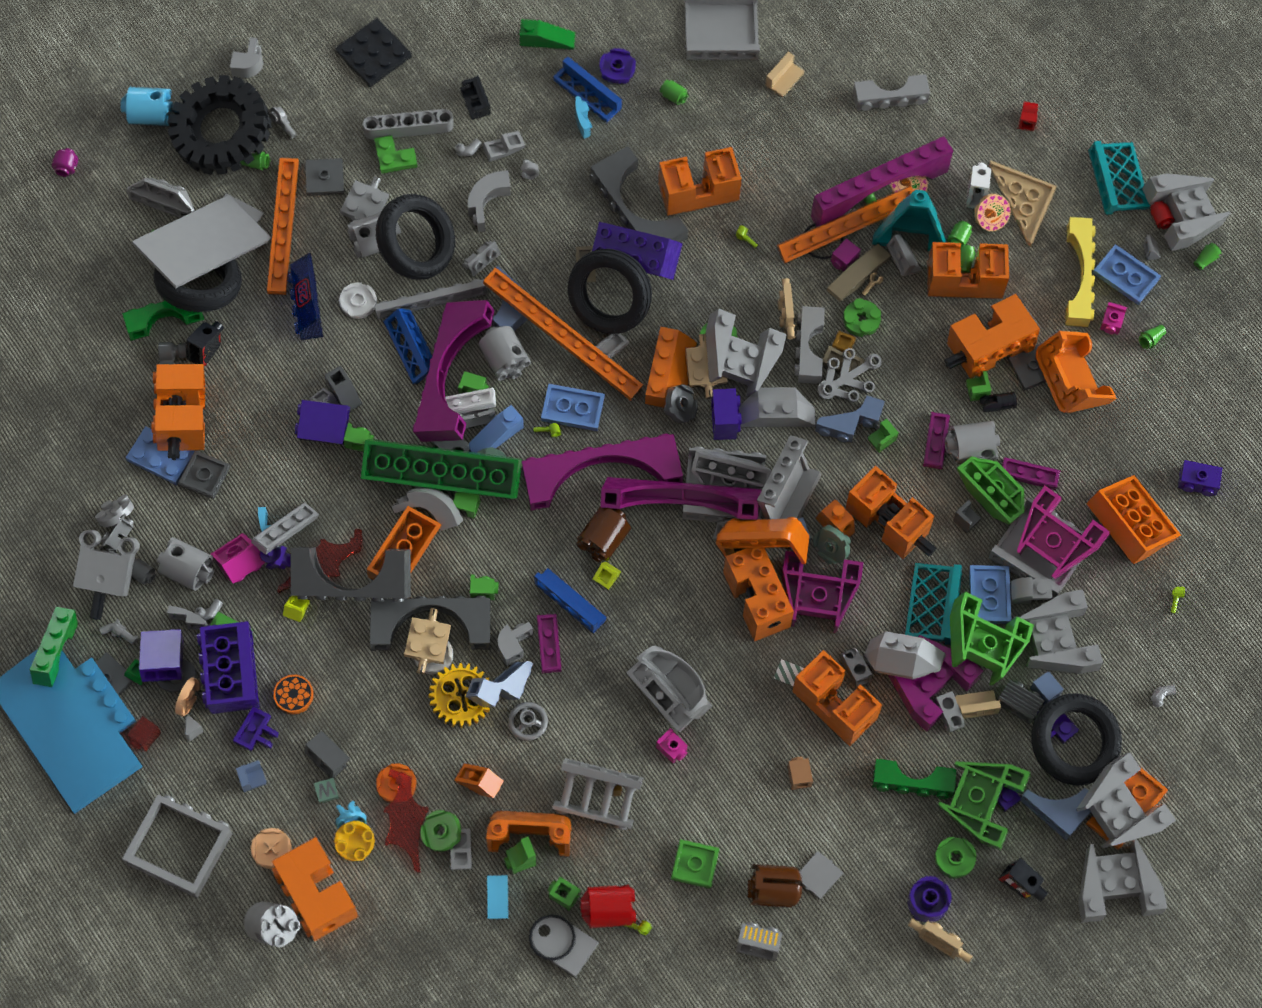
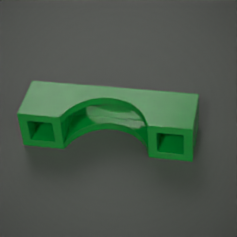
[122,300,204,341]
[30,607,78,687]
[872,759,957,799]

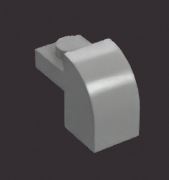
[230,37,264,78]
[1010,577,1052,604]
[498,622,533,666]

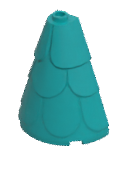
[872,190,946,251]

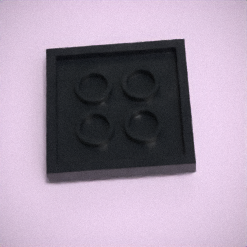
[335,18,412,87]

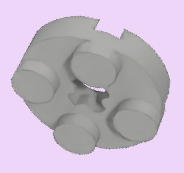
[95,494,134,528]

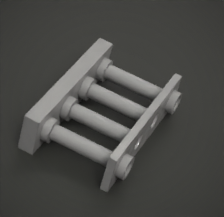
[552,758,644,830]

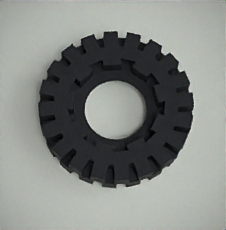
[168,75,271,175]

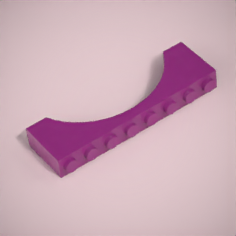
[811,136,954,227]
[413,300,495,442]
[522,433,683,511]
[600,477,762,520]

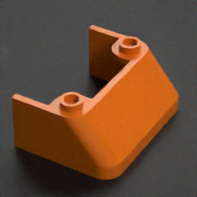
[716,517,809,564]

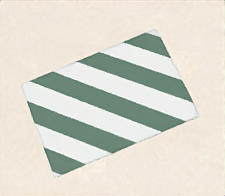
[774,659,804,686]

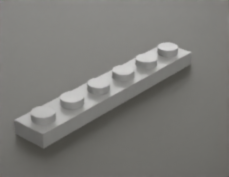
[375,279,487,320]

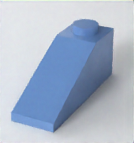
[469,405,524,453]

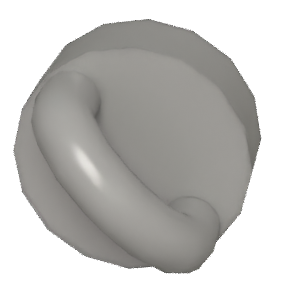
[520,159,539,179]

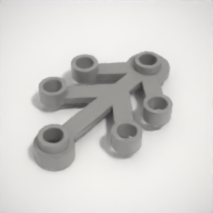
[817,348,881,402]

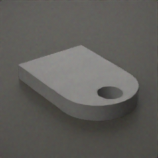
[532,917,599,978]

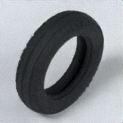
[376,194,455,280]
[568,249,652,334]
[153,259,242,312]
[1031,693,1122,785]

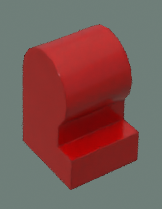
[1018,101,1039,131]

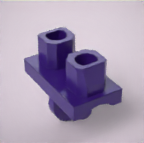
[259,546,291,570]

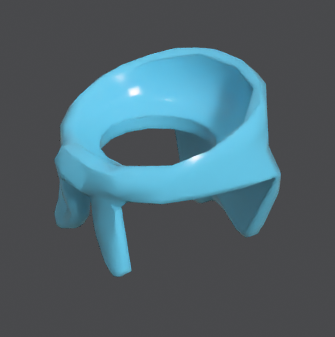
[335,801,367,829]

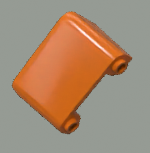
[1036,331,1117,413]
[487,811,571,856]

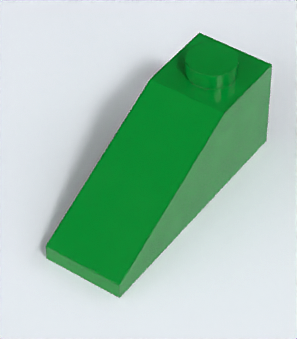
[519,19,575,50]

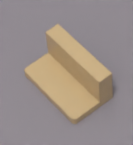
[765,52,804,97]
[955,690,1001,719]

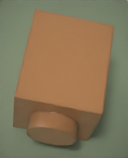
[787,757,813,790]

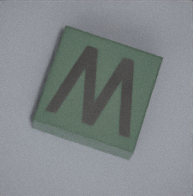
[314,778,339,804]

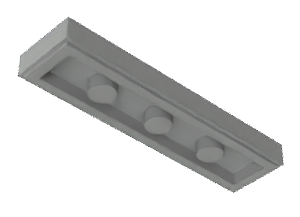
[251,502,319,555]

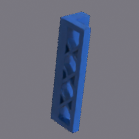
[553,57,622,122]
[384,308,432,384]
[534,568,606,634]

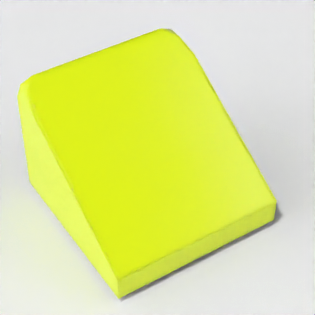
[593,562,621,590]
[283,596,310,622]

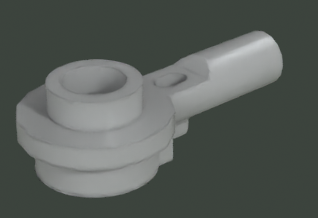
[269,106,297,139]

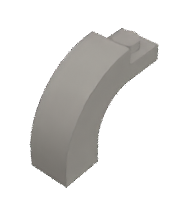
[468,170,511,232]
[392,487,463,531]

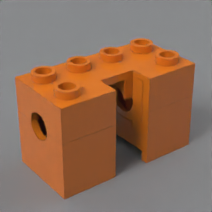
[658,147,742,216]
[927,242,1009,299]
[792,650,882,746]
[271,837,358,941]

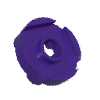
[599,48,636,84]

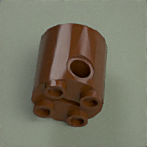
[576,507,631,563]

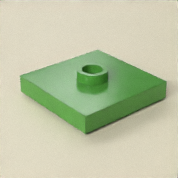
[671,839,720,889]

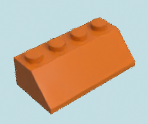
[645,327,697,408]
[367,506,442,580]

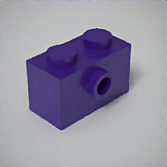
[1177,460,1223,496]

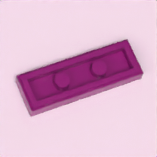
[923,412,950,470]
[1002,457,1061,490]
[537,614,562,674]

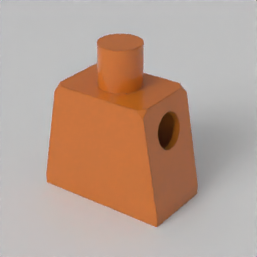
[815,500,855,537]

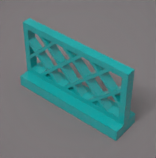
[1088,141,1150,215]
[905,563,962,645]

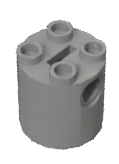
[347,212,401,258]
[479,326,531,381]
[945,421,1000,464]
[157,537,214,591]
[244,901,300,947]

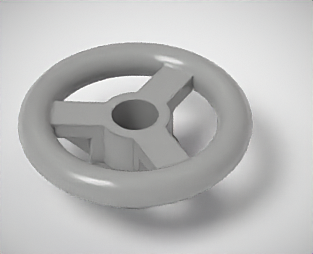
[508,702,548,741]

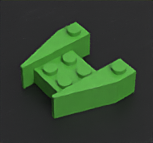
[950,592,1034,685]
[938,761,1030,851]

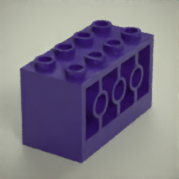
[592,222,683,280]
[197,621,260,714]

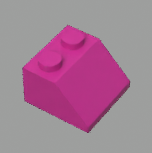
[210,533,265,584]

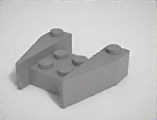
[1142,174,1230,251]
[706,309,787,396]
[1019,589,1103,674]
[1076,752,1176,848]
[1078,839,1167,923]

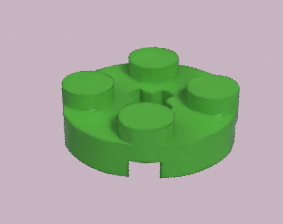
[843,298,881,337]
[420,810,461,852]
[935,837,976,879]

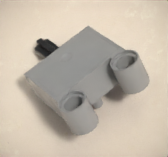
[73,530,140,620]

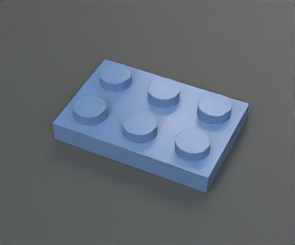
[1093,244,1161,305]
[541,384,605,431]
[126,426,195,485]
[969,565,1011,624]

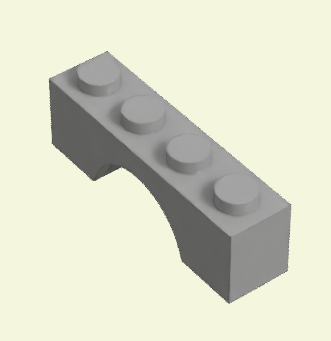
[853,74,930,111]
[794,306,825,384]

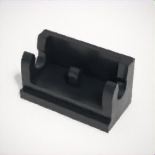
[460,75,491,120]

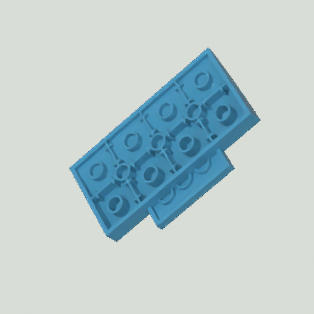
[0,649,143,814]

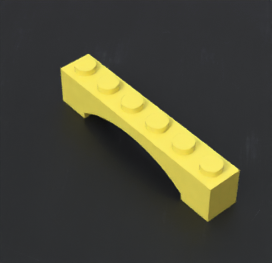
[1065,217,1095,327]

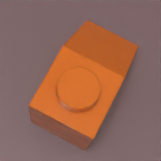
[454,763,504,798]

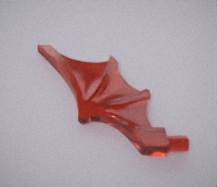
[277,529,363,593]
[383,769,429,873]

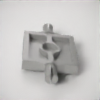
[340,176,389,222]

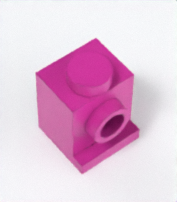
[1100,302,1127,335]
[656,728,688,763]

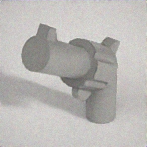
[99,619,139,645]

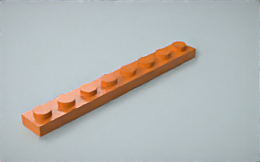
[267,158,299,295]
[777,186,913,263]

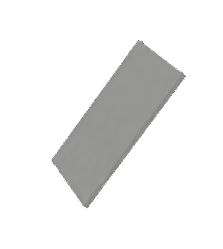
[132,195,272,289]

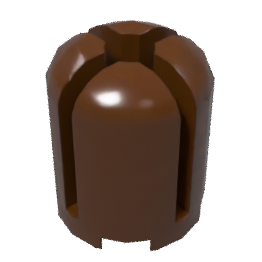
[748,864,802,908]

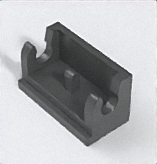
[304,731,350,778]

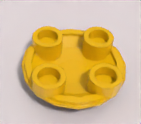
[334,820,375,861]

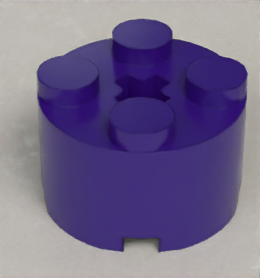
[908,876,952,922]

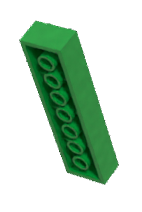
[361,439,522,499]

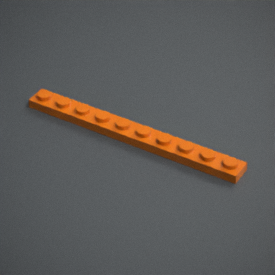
[483,267,643,401]

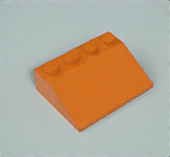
[1086,475,1181,564]

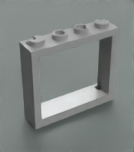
[122,794,232,898]

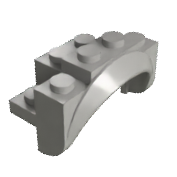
[627,646,713,732]

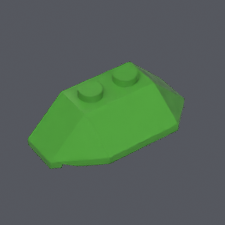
[957,456,1025,525]

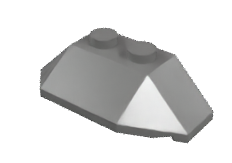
[126,178,195,218]
[739,387,815,427]
[691,451,772,489]
[864,631,946,679]

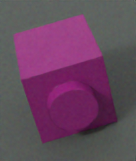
[830,239,861,272]

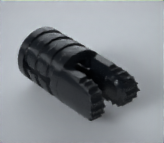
[980,391,1017,413]

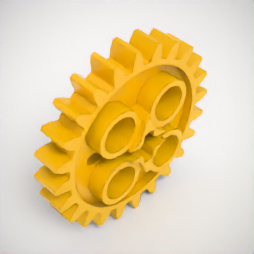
[428,663,490,728]

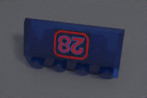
[288,253,323,340]

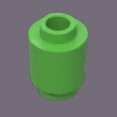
[660,80,688,105]
[947,221,972,245]

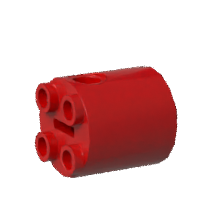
[580,884,636,928]

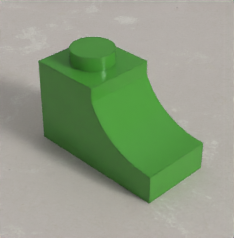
[503,837,536,874]

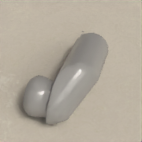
[455,138,482,157]
[194,599,223,620]
[1151,684,1176,707]

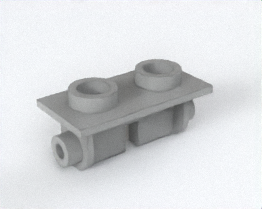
[462,241,501,277]
[459,407,495,429]
[100,514,134,552]

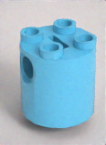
[121,87,173,126]

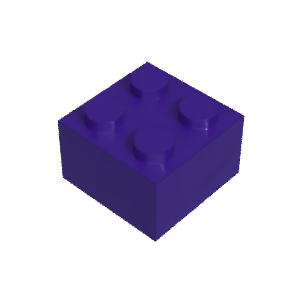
[711,388,742,440]

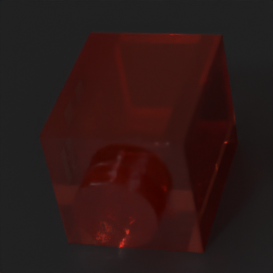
[127,716,161,752]

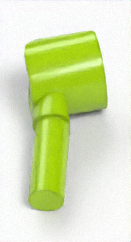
[736,225,758,248]
[534,423,561,437]
[1170,587,1185,614]
[626,920,652,935]

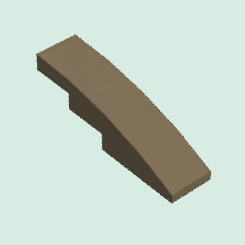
[826,244,892,302]

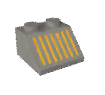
[736,922,782,961]

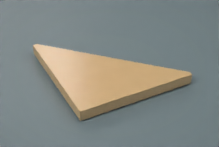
[989,161,1057,247]

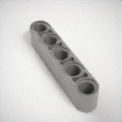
[363,109,454,140]

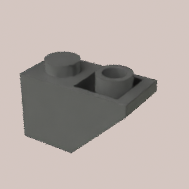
[324,366,362,411]

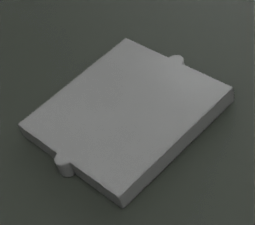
[799,851,843,899]

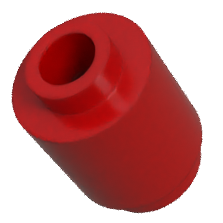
[1150,201,1175,229]

